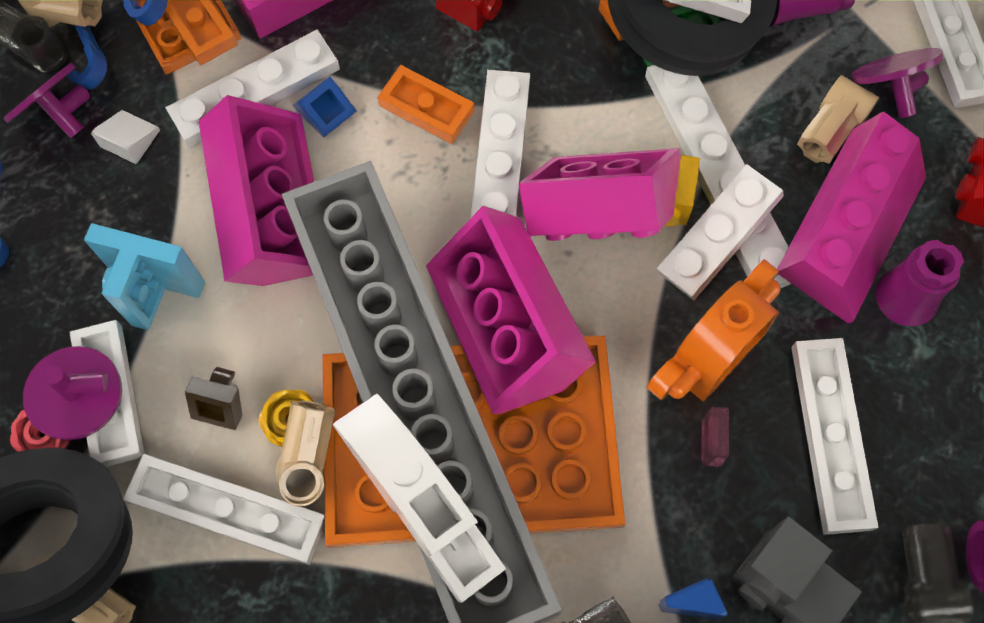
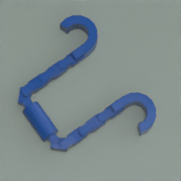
[68,0,167,90]

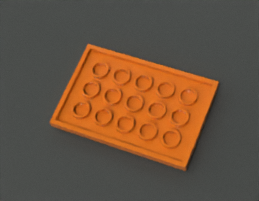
[322,335,625,548]

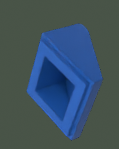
[292,76,357,138]
[658,578,728,620]

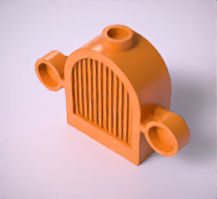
[646,259,781,402]

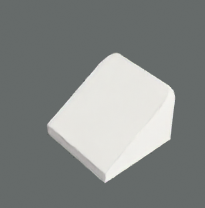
[91,110,160,164]

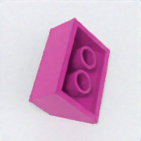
[519,148,681,241]

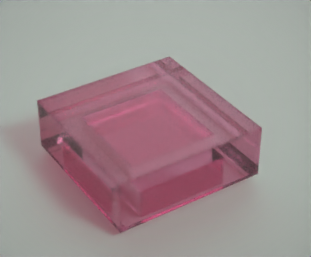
[701,407,729,467]

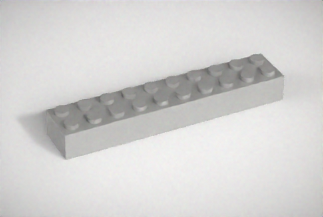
[282,161,562,623]

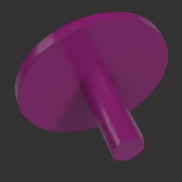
[852,48,944,118]
[3,62,90,138]
[23,346,122,440]

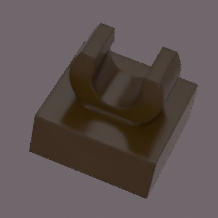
[185,367,243,430]

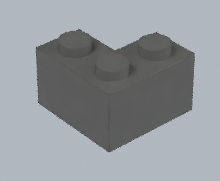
[731,516,862,623]

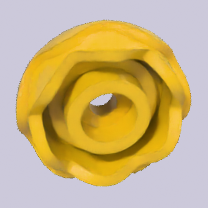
[259,389,314,447]

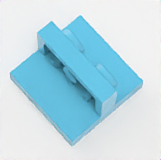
[84,223,205,330]

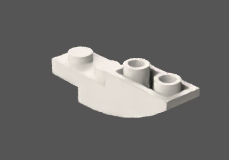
[333,394,506,602]

